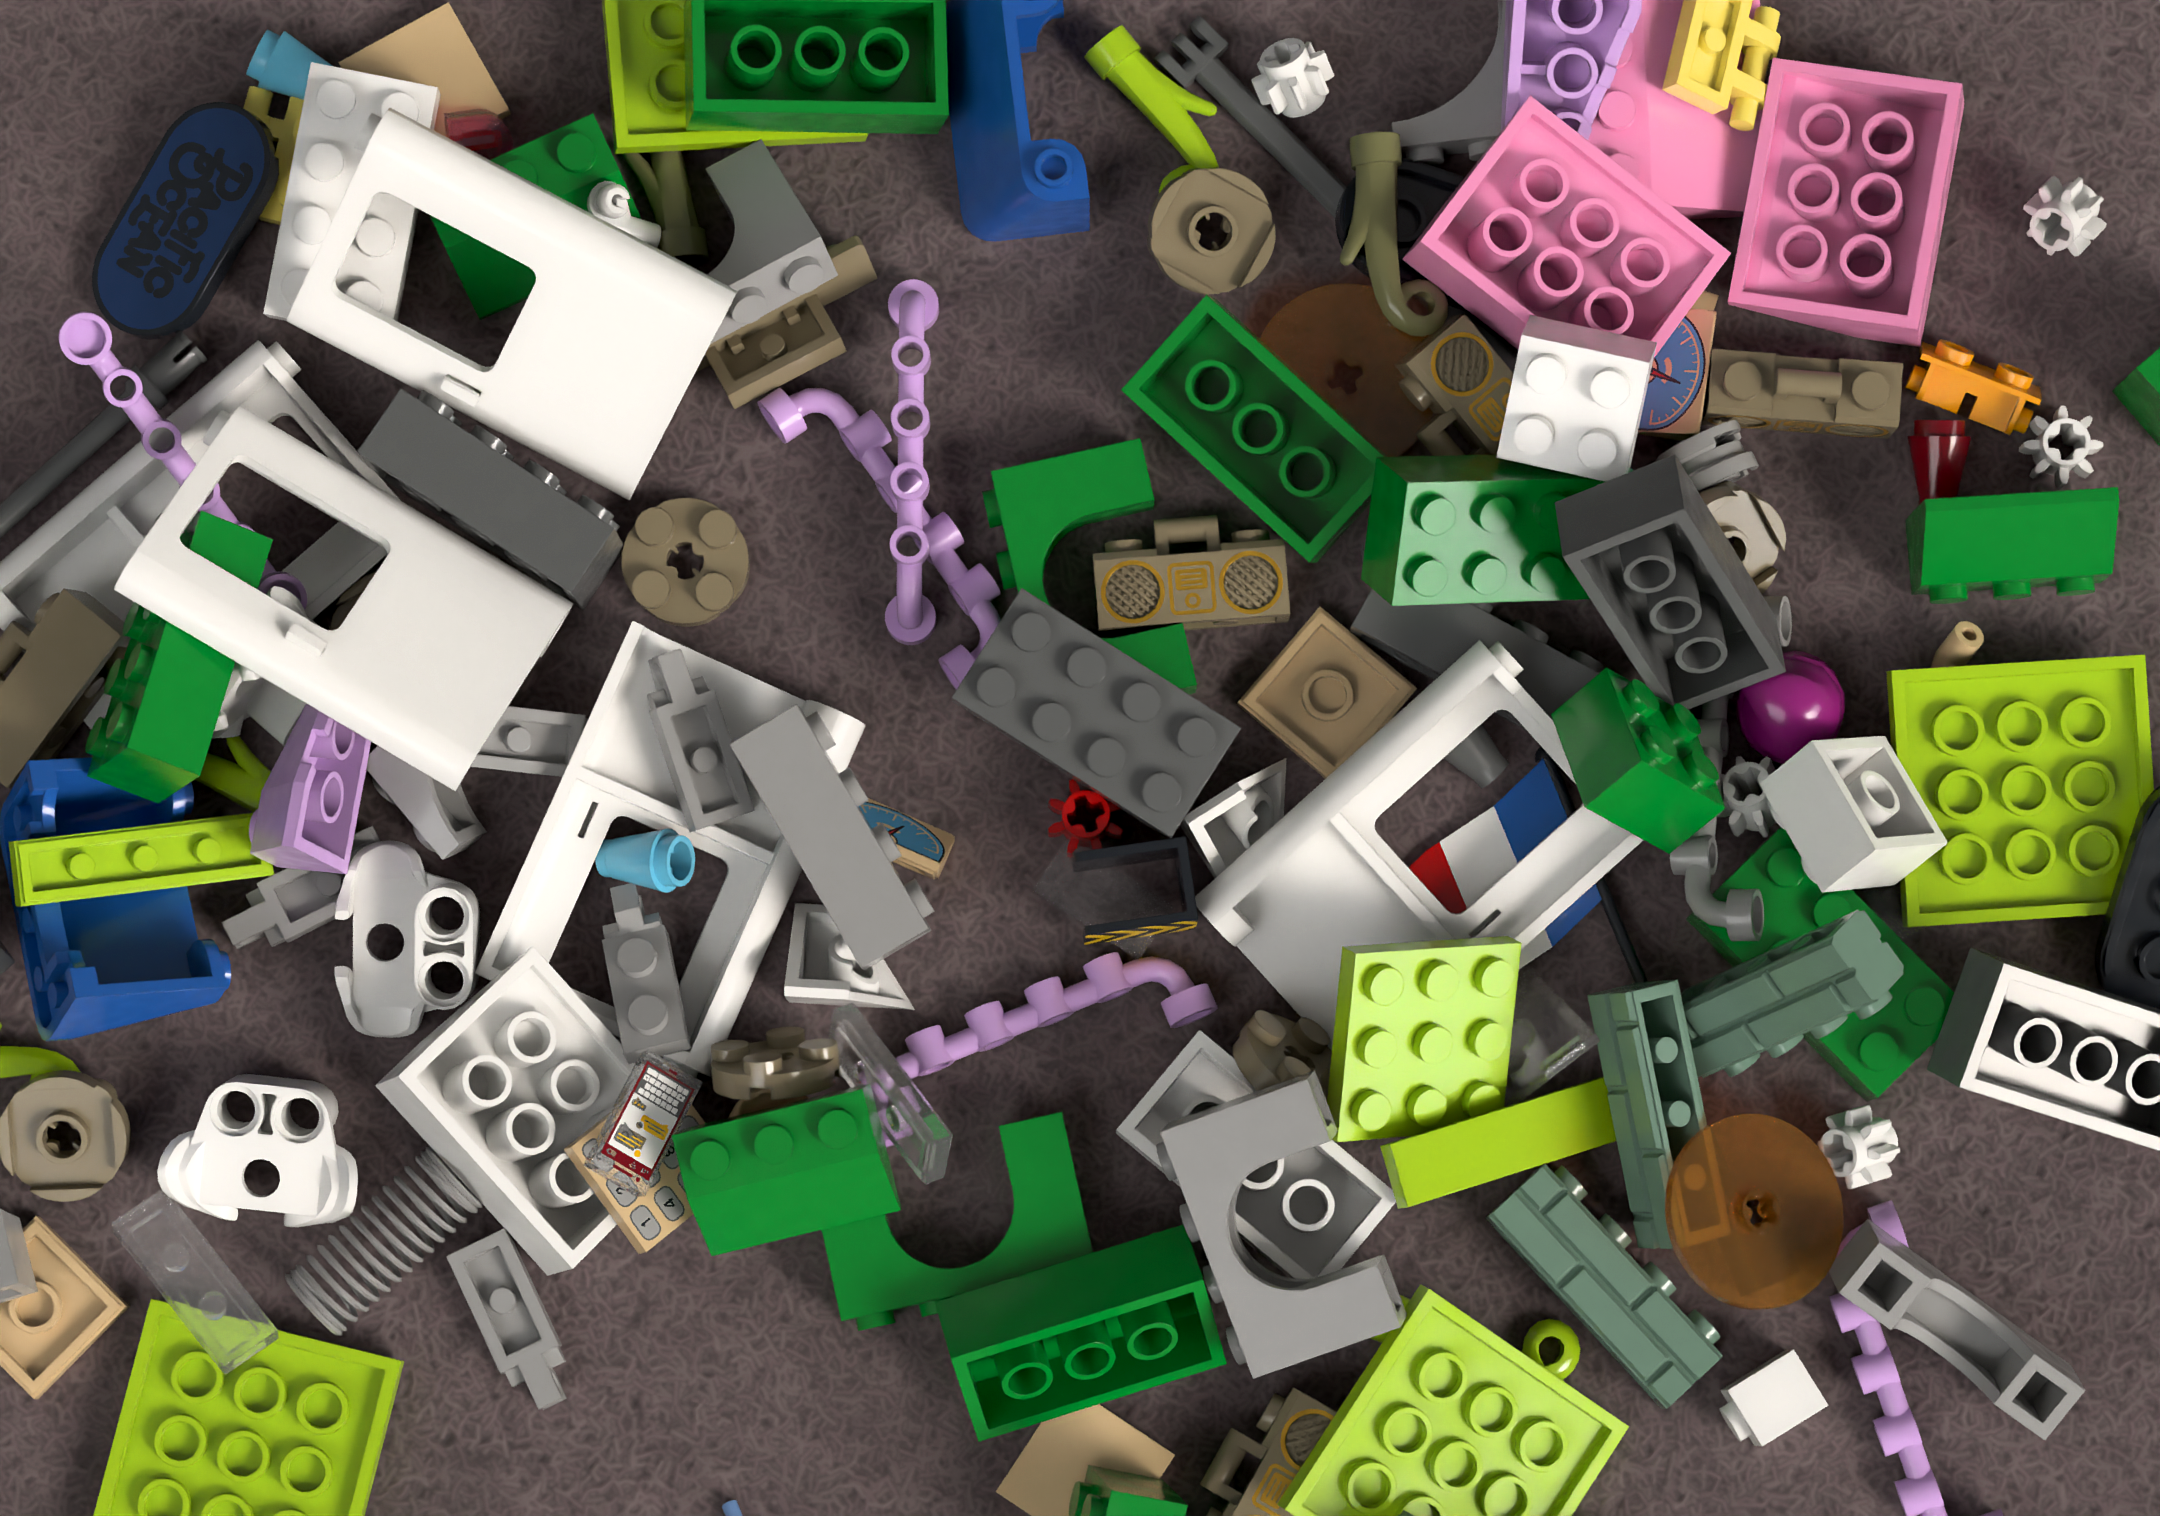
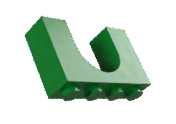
[982,438,1197,694]
[822,1112,1093,1331]

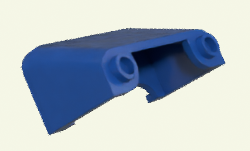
[946,0,1090,242]
[0,757,231,1041]

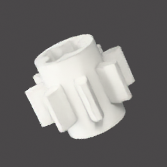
[1251,38,1334,118]
[2023,176,2107,257]
[2019,406,2103,489]
[1717,756,1776,837]
[1818,1105,1900,1189]

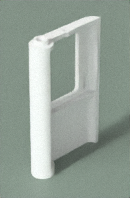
[287,108,738,500]
[0,340,401,729]
[114,406,573,791]
[475,621,865,1084]
[1195,640,1643,1051]

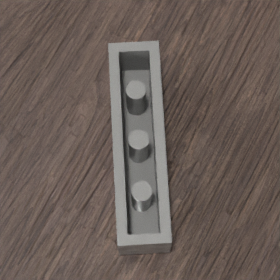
[729,704,935,970]

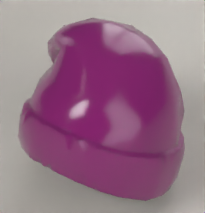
[1736,651,1845,764]

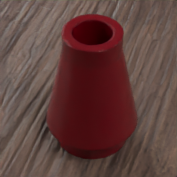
[1907,420,1971,506]

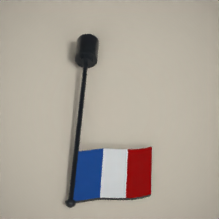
[1408,747,1798,1298]

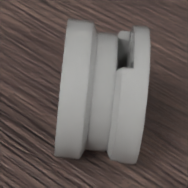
[1656,420,1759,493]

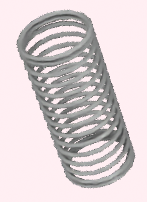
[285,1147,483,1335]

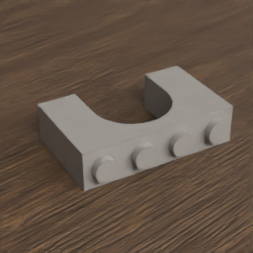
[706,139,838,344]
[1156,1070,1407,1379]

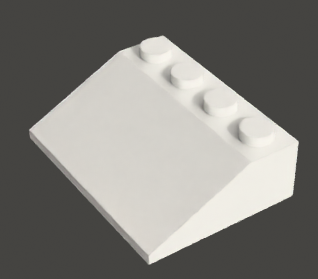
[375,946,643,1276]

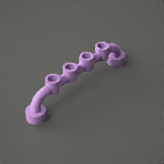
[885,279,939,645]
[58,311,307,610]
[757,388,1001,690]
[872,952,1218,1148]
[1829,1200,2004,1516]

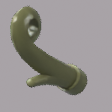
[1340,132,1448,337]
[623,151,710,268]

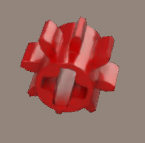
[1047,779,1123,858]

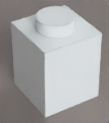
[1719,1349,1828,1446]

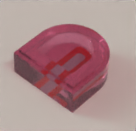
[444,109,513,160]

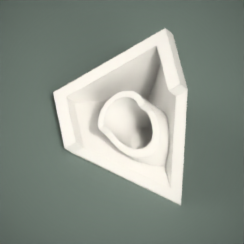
[1180,758,1286,879]
[784,903,915,1010]

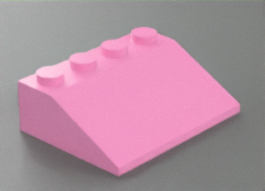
[1588,0,1765,219]
[1728,58,1964,347]
[1402,95,1731,357]

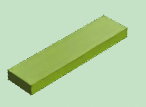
[8,812,274,907]
[1380,1076,1617,1209]

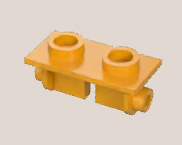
[1905,339,2042,435]

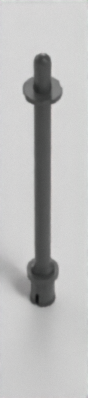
[0,330,208,539]

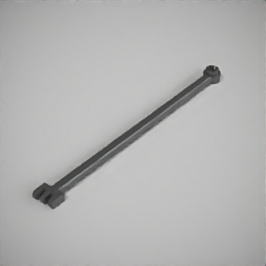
[1153,16,1517,373]

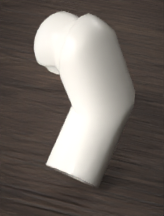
[587,181,661,248]

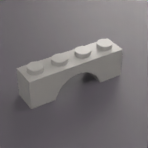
[1828,1219,2086,1440]

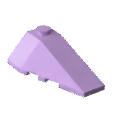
[1501,0,1642,140]
[249,703,371,874]

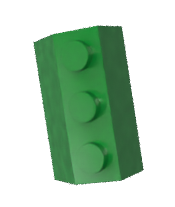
[430,113,641,320]
[1905,487,2119,604]
[672,1083,901,1256]

